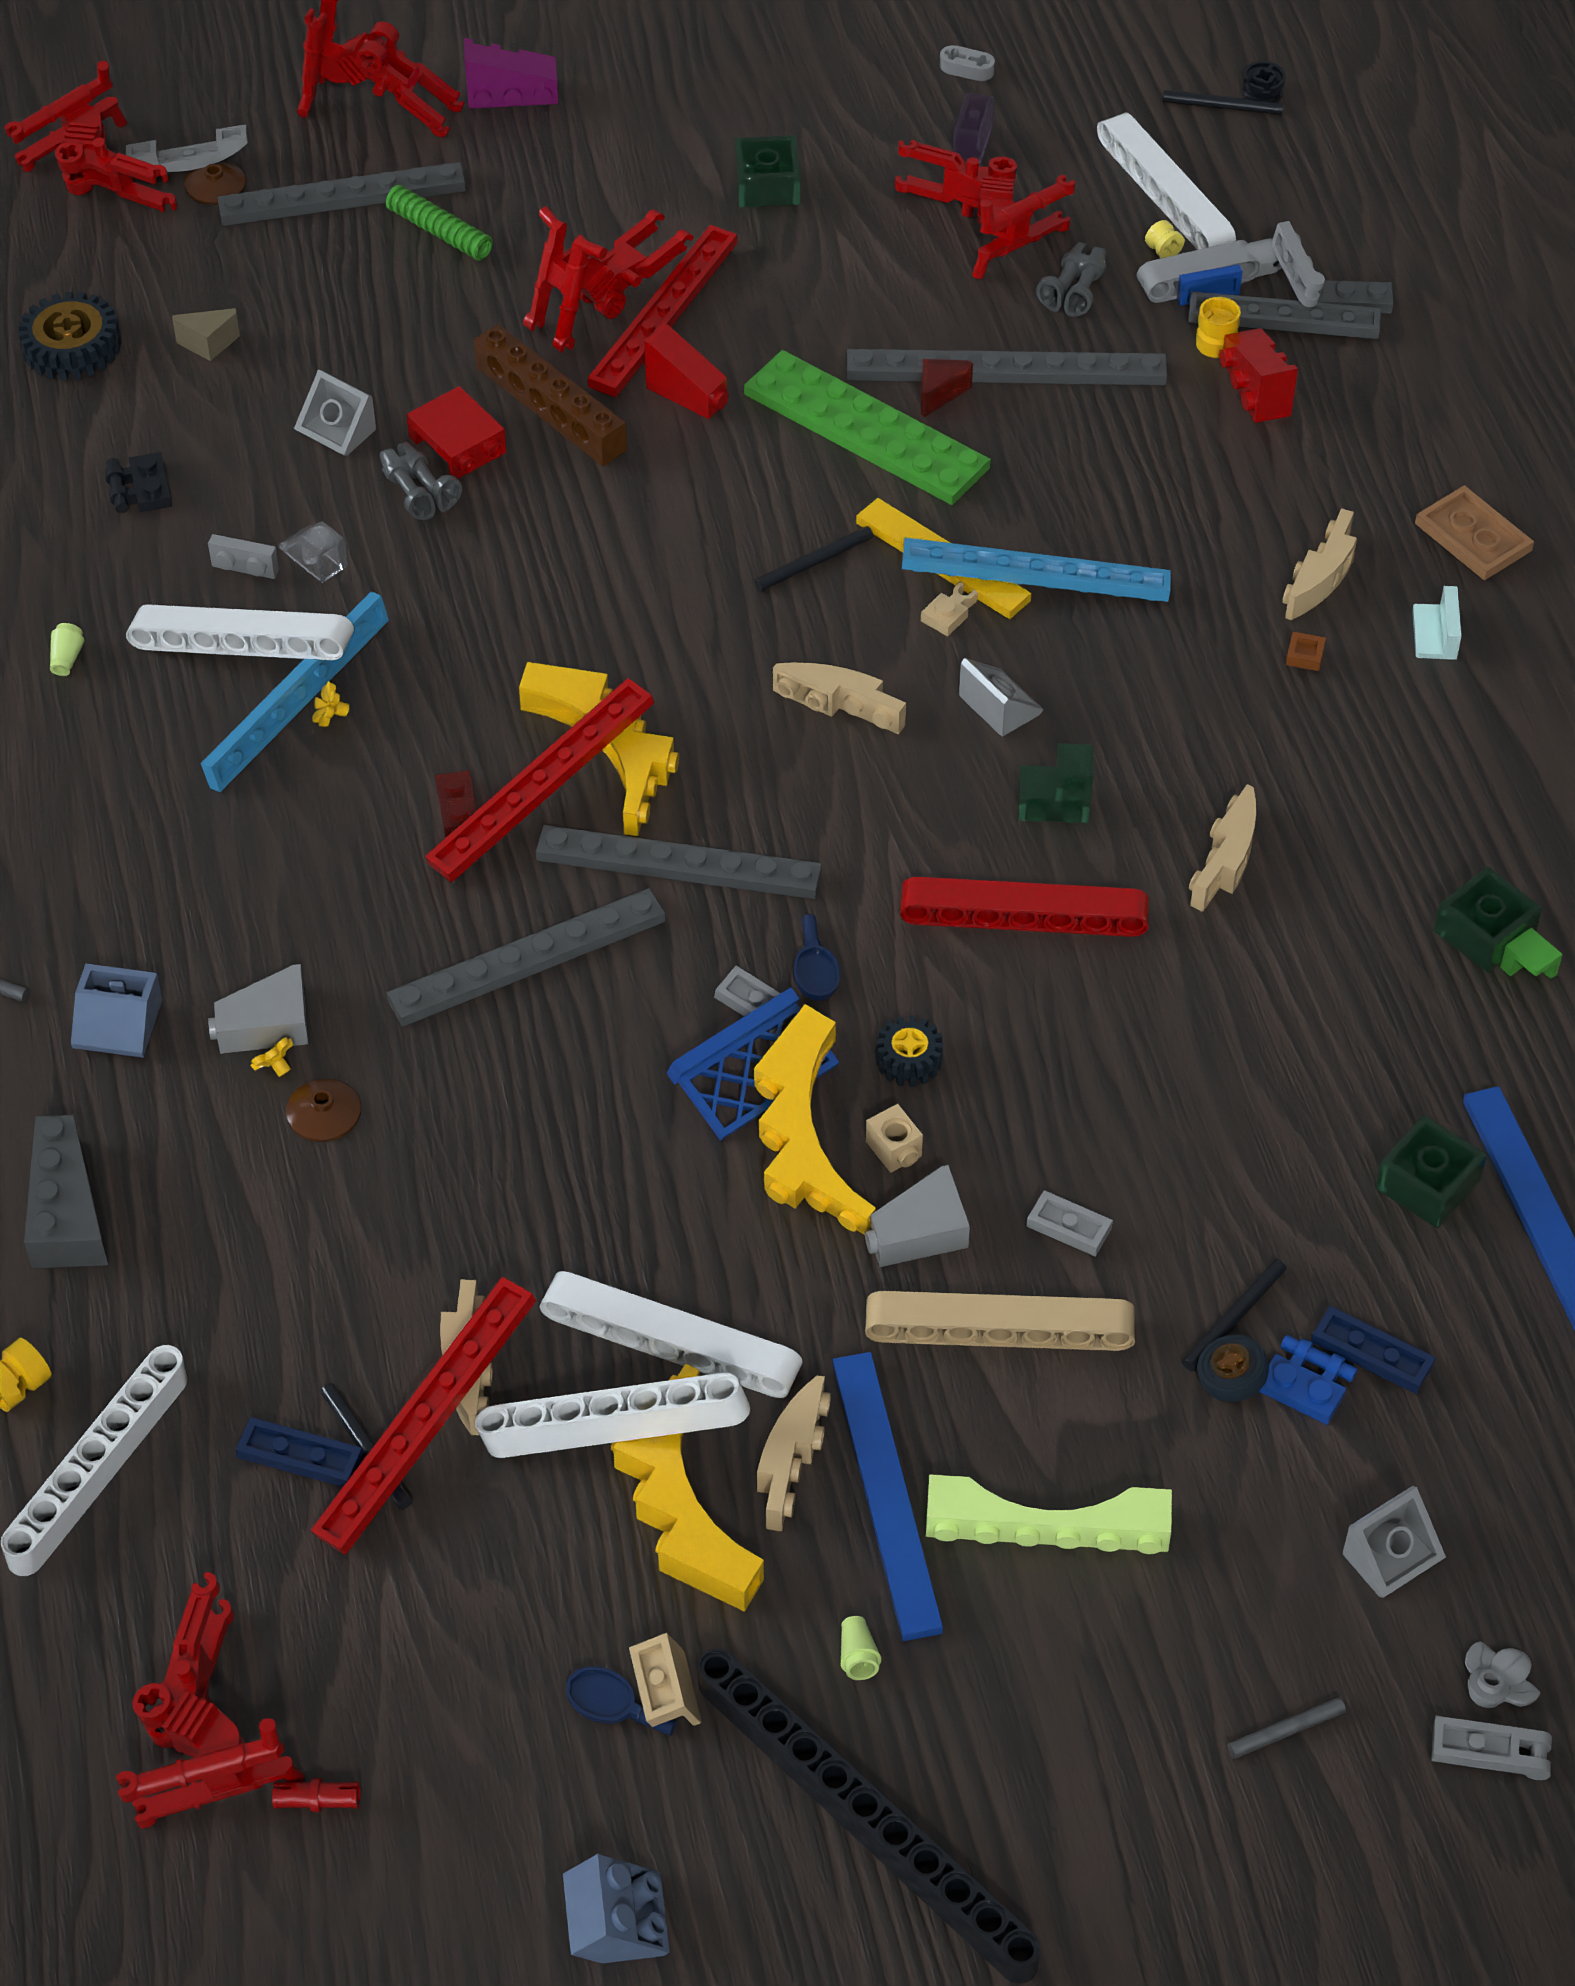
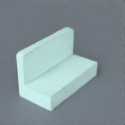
[1412,586,1461,660]

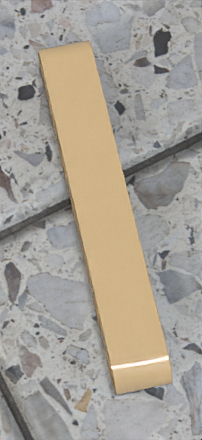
[865,1291,1135,1351]

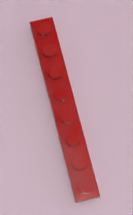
[588,225,737,398]
[425,678,654,883]
[311,1276,537,1555]

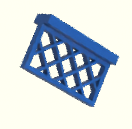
[666,987,840,1141]

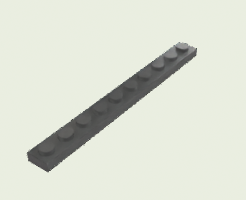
[847,349,1167,385]

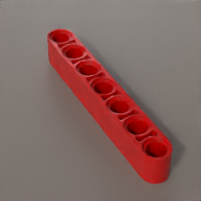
[900,877,1149,937]

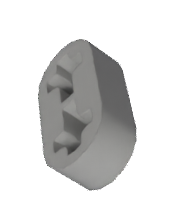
[940,45,995,81]

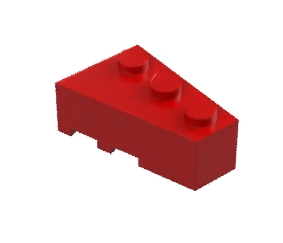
[1219,328,1298,423]

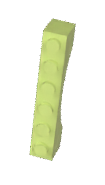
[926,1475,1172,1554]

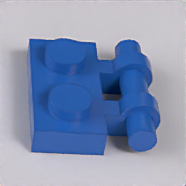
[1259,1334,1358,1425]

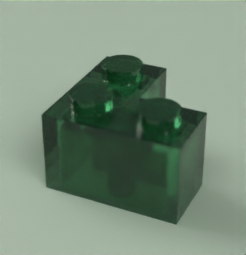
[1018,744,1093,823]

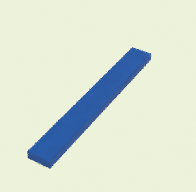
[1463,1086,1575,1331]
[832,1352,943,1642]

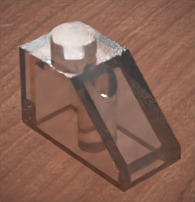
[279,521,348,583]

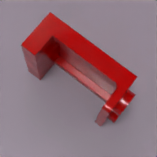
[406,386,506,478]

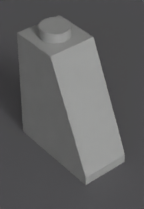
[208,964,309,1054]
[865,1165,970,1267]

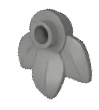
[1465,1641,1541,1708]

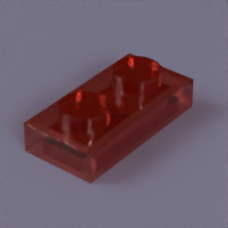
[435,770,477,837]

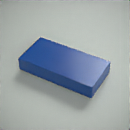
[1177,264,1243,306]

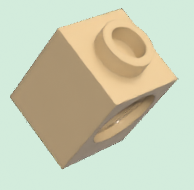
[866,1104,923,1173]

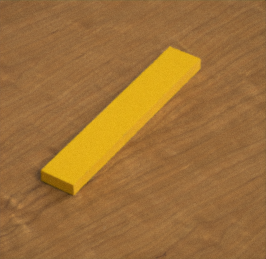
[856,498,1031,620]

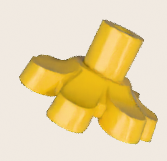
[312,681,349,727]
[250,1037,294,1077]

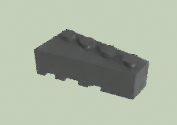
[24,1115,108,1268]

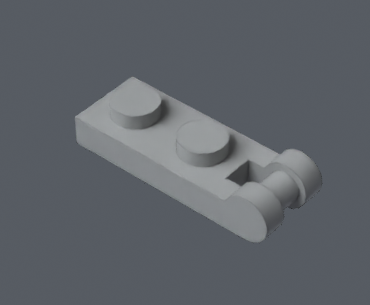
[1271,221,1325,307]
[1431,1716,1552,1780]

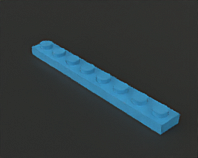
[901,538,1171,602]
[201,592,389,792]

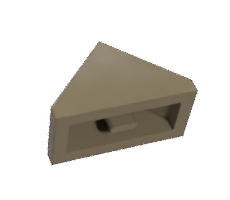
[172,308,240,361]

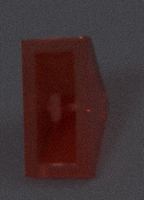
[921,359,973,417]

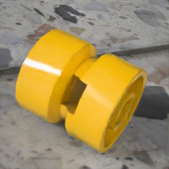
[1196,297,1241,358]
[0,1338,52,1412]

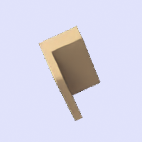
[629,1633,702,1727]

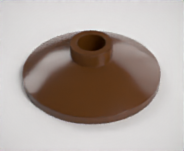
[184,161,246,205]
[286,1079,361,1142]

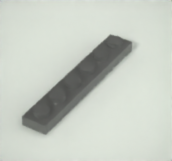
[1188,291,1381,339]

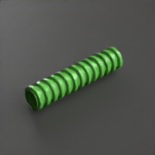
[386,184,493,261]

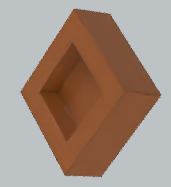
[1286,632,1326,671]

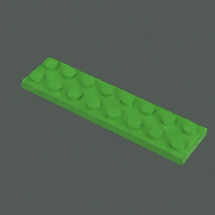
[744,350,991,505]

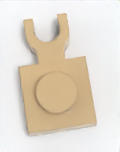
[921,582,978,637]

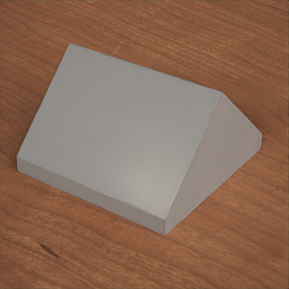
[294,369,376,456]
[959,658,1044,737]
[1342,1486,1446,1598]

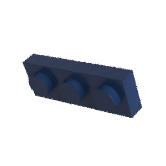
[1311,1306,1436,1394]
[235,1417,363,1487]

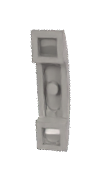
[126,124,248,172]

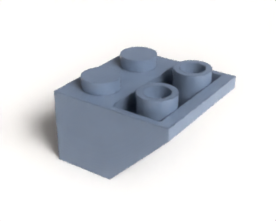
[71,963,163,1058]
[563,1854,670,1963]

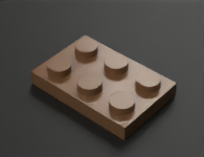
[1415,485,1534,581]

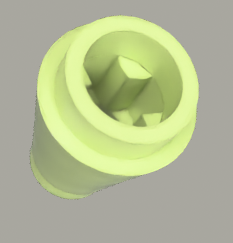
[50,623,85,676]
[841,1616,881,1680]

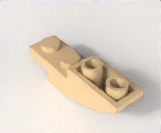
[1282,508,1357,620]
[773,662,906,735]
[1189,784,1256,912]
[440,1279,493,1435]
[757,1375,831,1531]

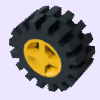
[876,1016,943,1087]

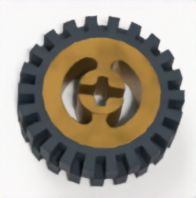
[18,292,121,380]

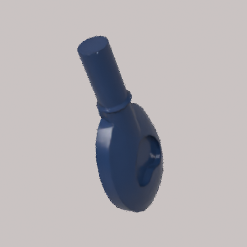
[793,914,840,1001]
[565,1666,677,1736]

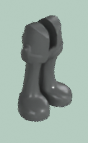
[1036,242,1107,317]
[379,441,462,520]

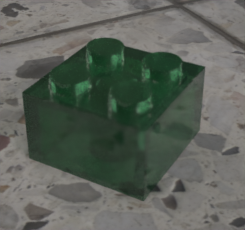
[735,135,800,207]
[1434,866,1542,973]
[1375,1115,1487,1229]

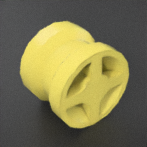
[1145,220,1185,258]

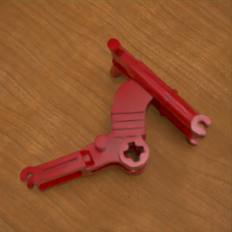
[297,0,465,137]
[4,61,177,212]
[894,140,1076,279]
[523,206,694,353]
[116,1572,304,1829]

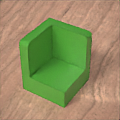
[1500,928,1563,979]

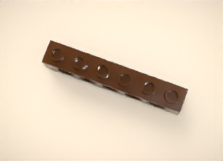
[474,324,627,466]

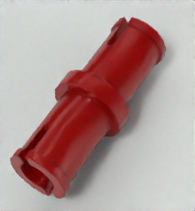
[272,1778,361,1812]

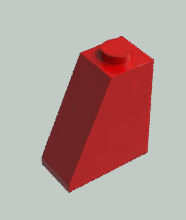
[644,323,729,419]

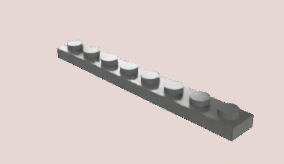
[217,162,466,226]
[536,825,822,899]
[386,888,665,1027]

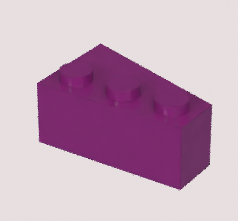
[464,38,558,109]

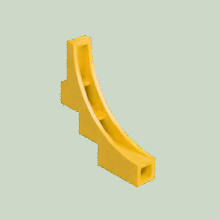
[519,662,679,837]
[754,1004,876,1235]
[611,1364,764,1612]

